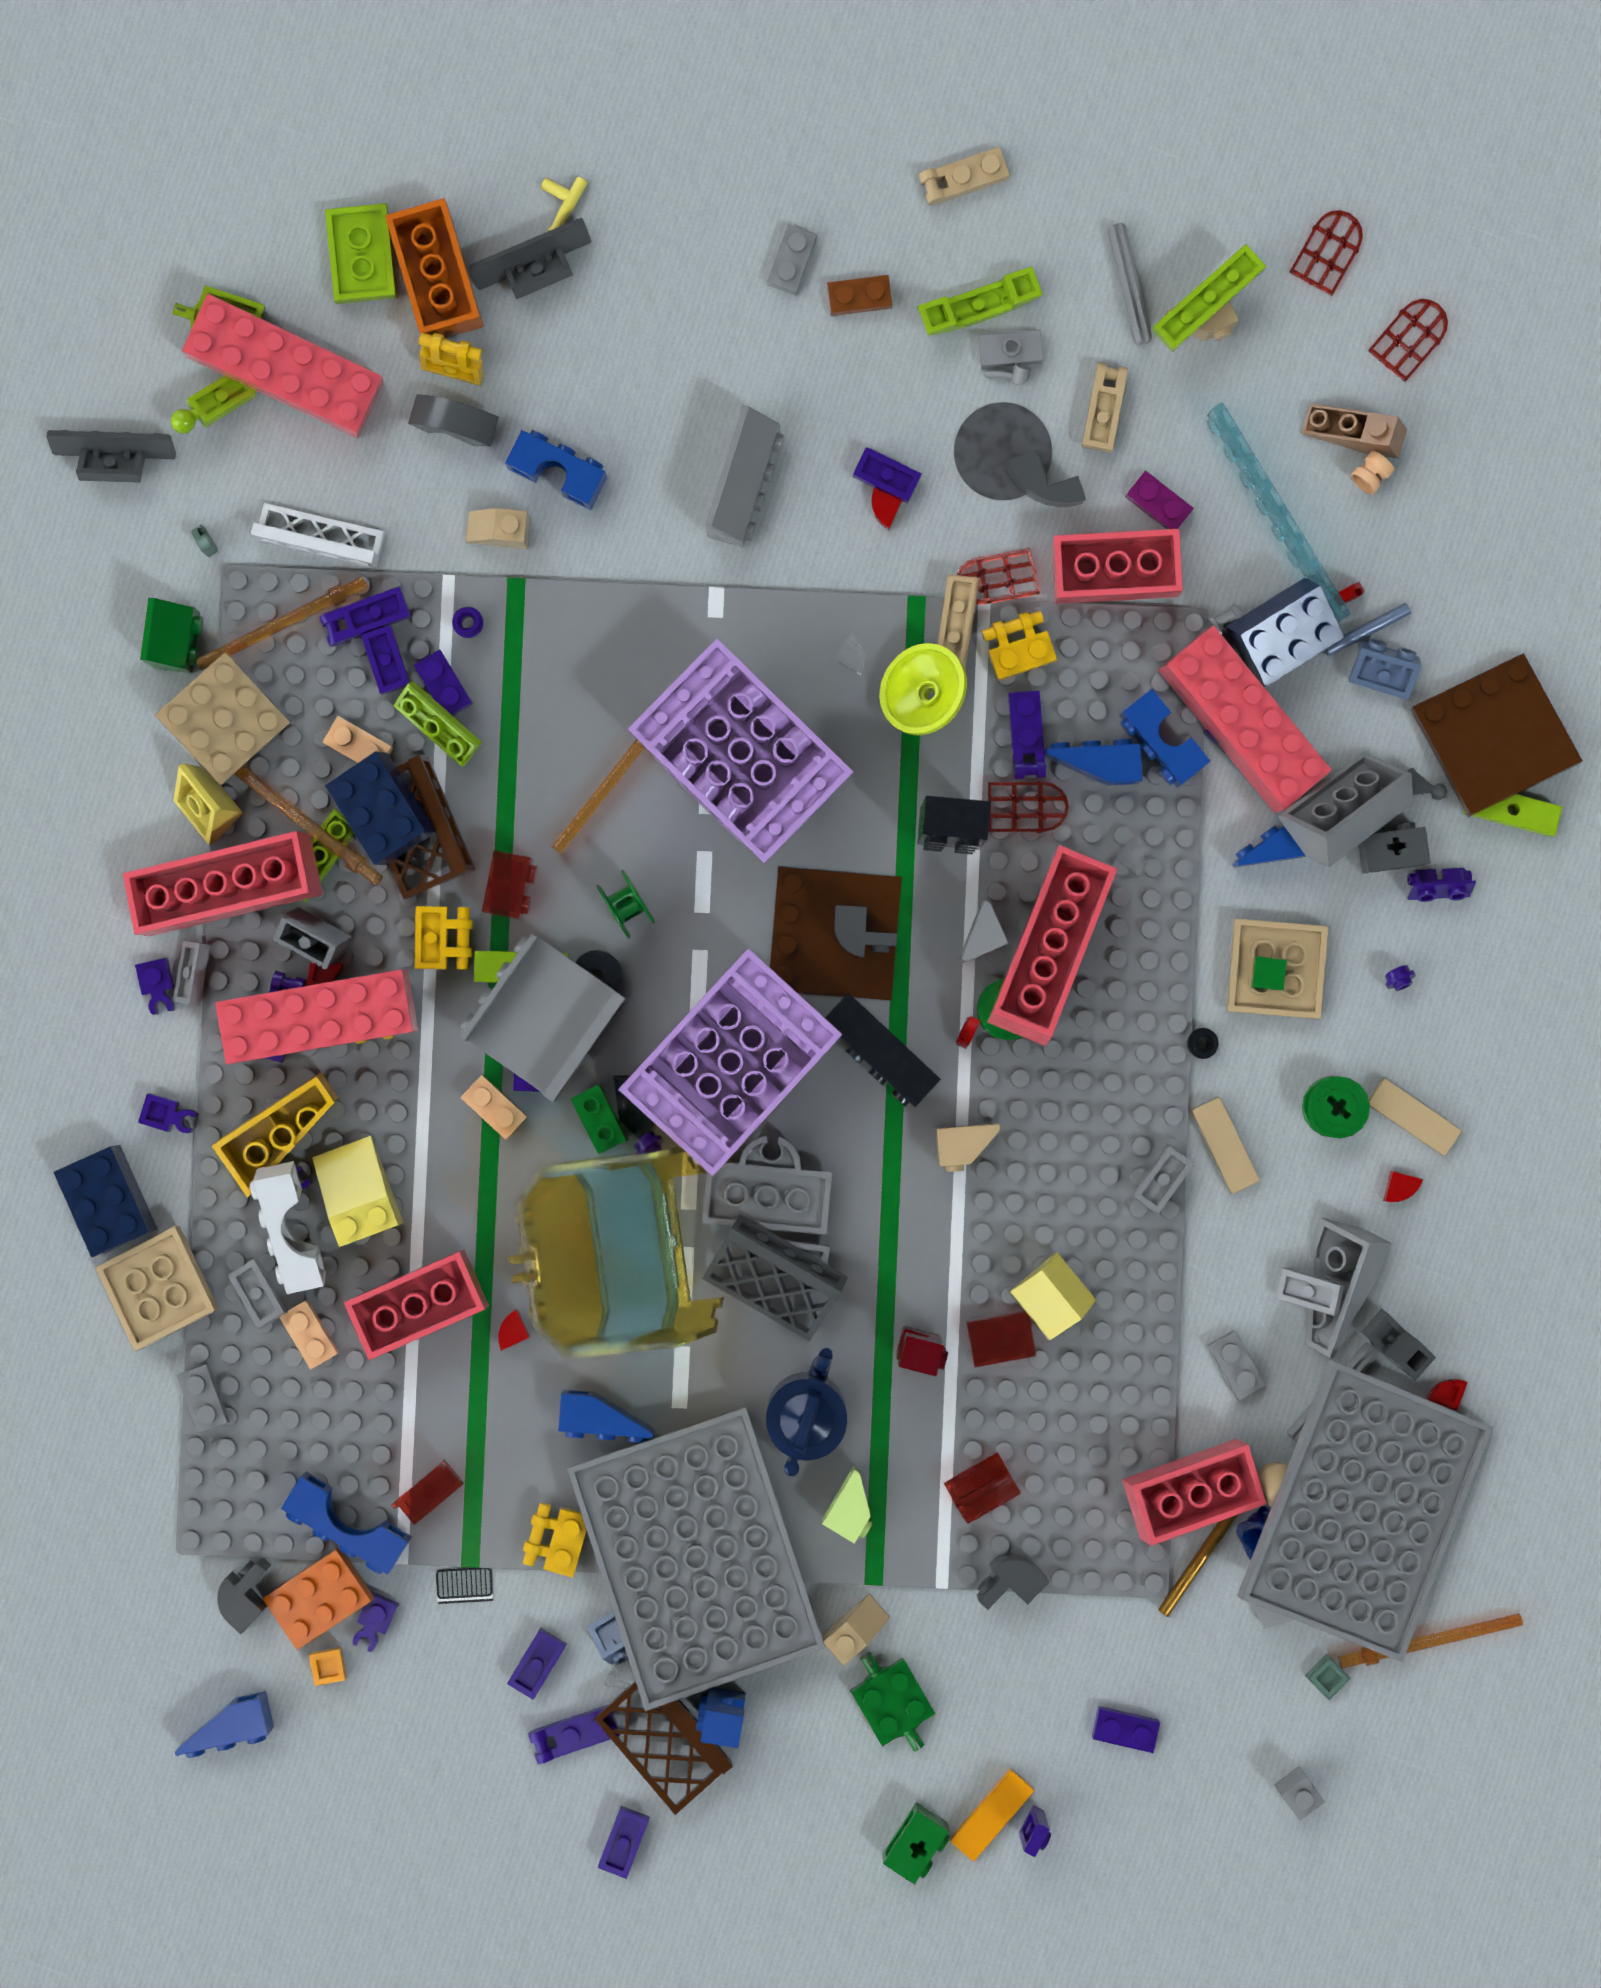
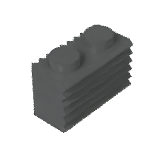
[273,907,351,969]

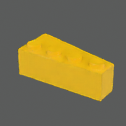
[212,1072,339,1198]

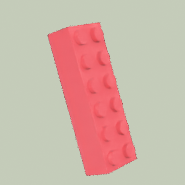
[182,293,383,438]
[1158,625,1331,813]
[123,831,323,936]
[987,845,1117,1046]
[215,969,419,1064]

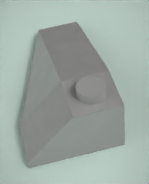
[1306,1218,1391,1358]

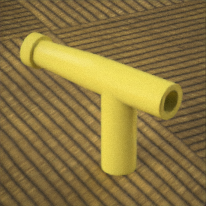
[541,177,588,231]

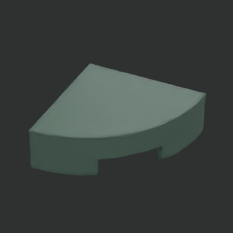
[191,525,218,557]

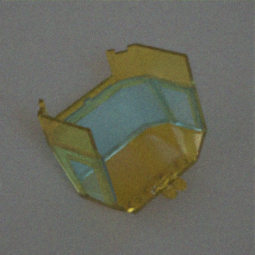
[508,1146,724,1359]

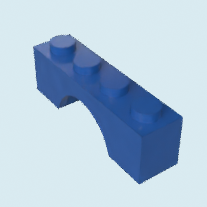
[281,1471,412,1575]

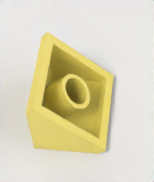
[173,763,243,845]
[1010,1252,1096,1340]

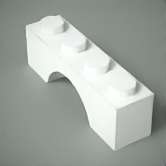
[250,1161,326,1294]

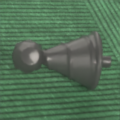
[1407,768,1447,800]

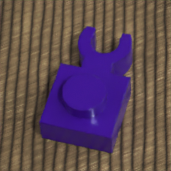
[135,958,175,1015]
[138,1093,198,1133]
[353,1591,399,1652]

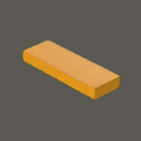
[949,1768,1035,1862]

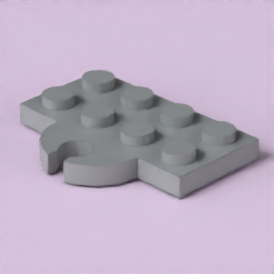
[702,1135,832,1235]

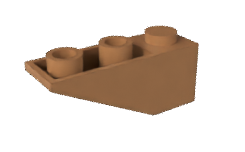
[1301,404,1407,459]

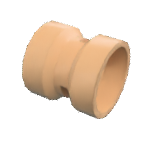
[1350,451,1395,495]

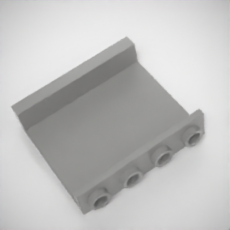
[460,934,627,1102]

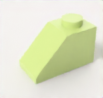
[822,1465,872,1544]

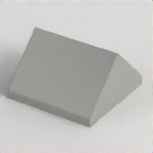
[958,900,1008,964]

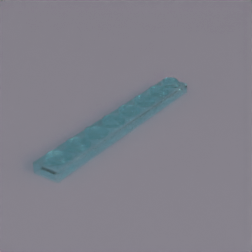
[1207,402,1351,623]

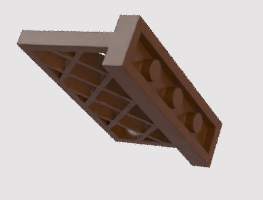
[389,755,475,899]
[594,1681,733,1815]

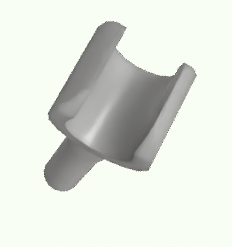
[986,363,1031,385]

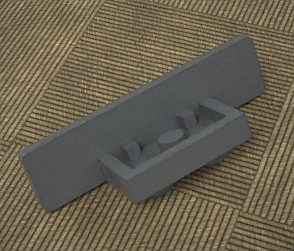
[469,218,591,299]
[46,430,176,483]

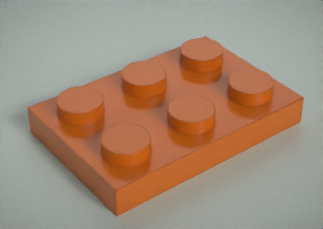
[262,1546,374,1650]

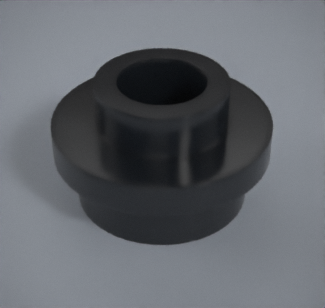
[1187,1028,1219,1059]

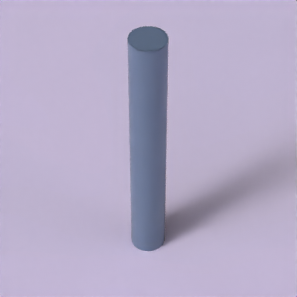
[1324,603,1411,657]

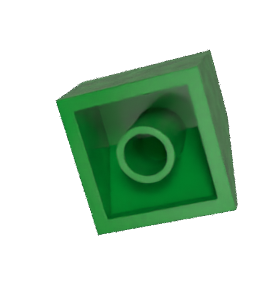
[140,597,203,673]

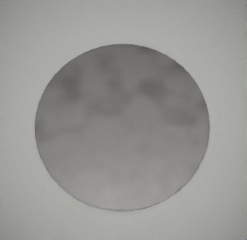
[954,402,1052,500]

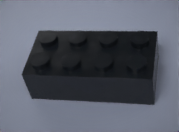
[917,796,991,855]
[825,993,941,1107]

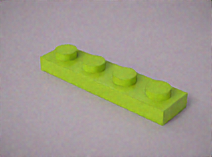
[1151,244,1267,352]

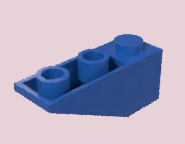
[1044,739,1142,786]
[1232,825,1306,868]
[558,1390,654,1443]
[175,1691,274,1758]

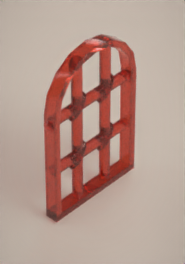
[1289,210,1363,296]
[1368,299,1448,382]
[956,548,1040,604]
[988,781,1069,833]

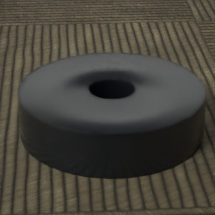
[575,950,622,991]

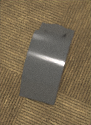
[834,905,897,958]
[1361,1309,1436,1381]
[977,1554,1049,1610]
[217,1558,271,1634]

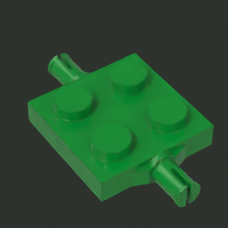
[850,1652,936,1751]

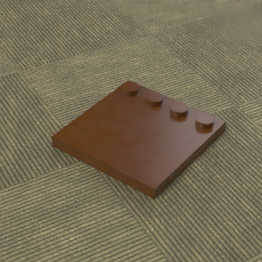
[1411,653,1583,818]
[770,867,902,1000]

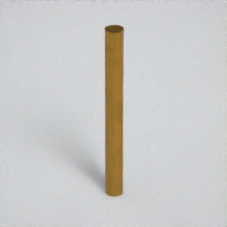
[1158,1514,1239,1617]

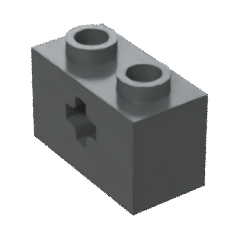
[1358,822,1431,874]

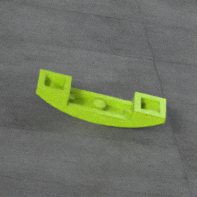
[917,266,1043,336]

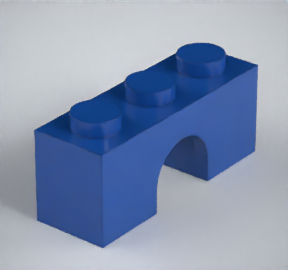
[505,430,607,510]
[1119,689,1211,788]
[696,1687,746,1748]

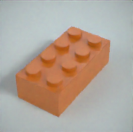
[385,198,484,339]

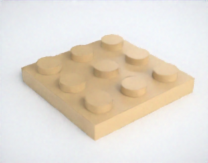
[154,653,290,785]
[1226,918,1328,1019]
[95,1225,219,1352]

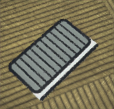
[436,1568,493,1604]

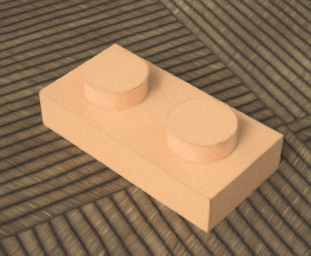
[322,716,393,763]
[460,1075,528,1140]
[280,1299,339,1370]

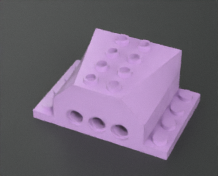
[628,639,854,864]
[618,948,842,1176]

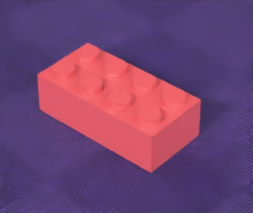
[1051,529,1183,604]
[344,1249,489,1360]
[1122,1439,1267,1546]

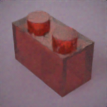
[482,850,537,920]

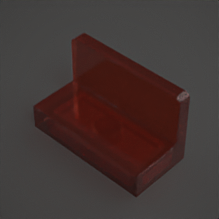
[944,1452,1021,1524]
[391,1459,464,1525]

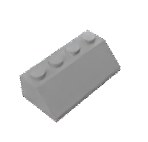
[706,405,784,548]
[1279,752,1413,867]

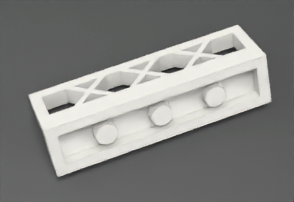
[251,503,385,569]

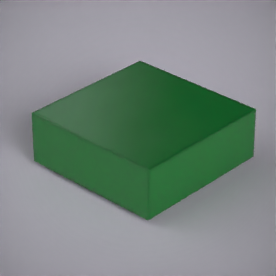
[1251,956,1287,991]

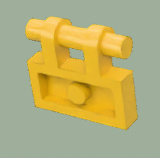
[419,333,484,386]
[981,611,1057,681]
[414,906,473,970]
[522,1502,587,1578]

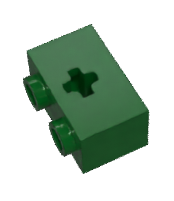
[570,1084,629,1155]
[882,1802,950,1885]

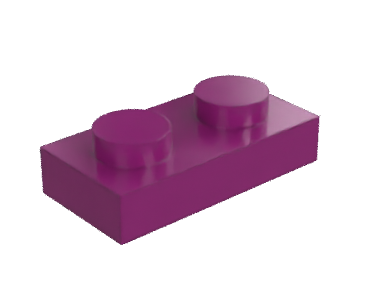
[1125,470,1194,529]

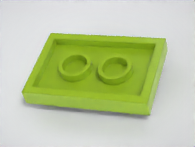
[325,203,397,304]

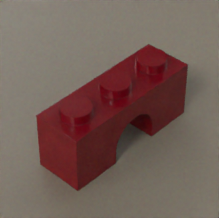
[895,1326,948,1376]

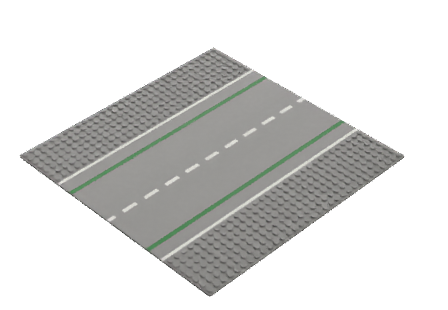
[176,565,1209,1598]

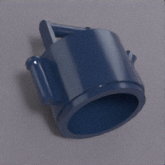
[766,1348,847,1477]

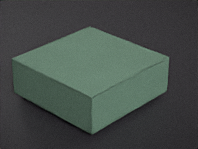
[1305,1654,1351,1700]

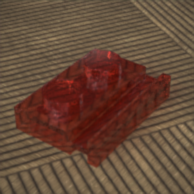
[966,1311,1036,1368]

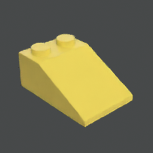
[312,1135,404,1247]

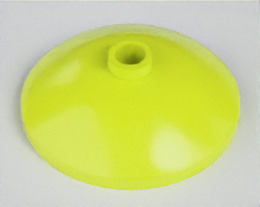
[879,643,967,735]

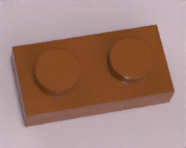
[827,275,892,316]

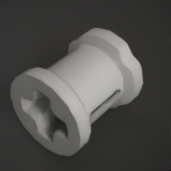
[1206,604,1243,637]

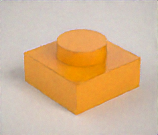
[309,1647,347,1686]

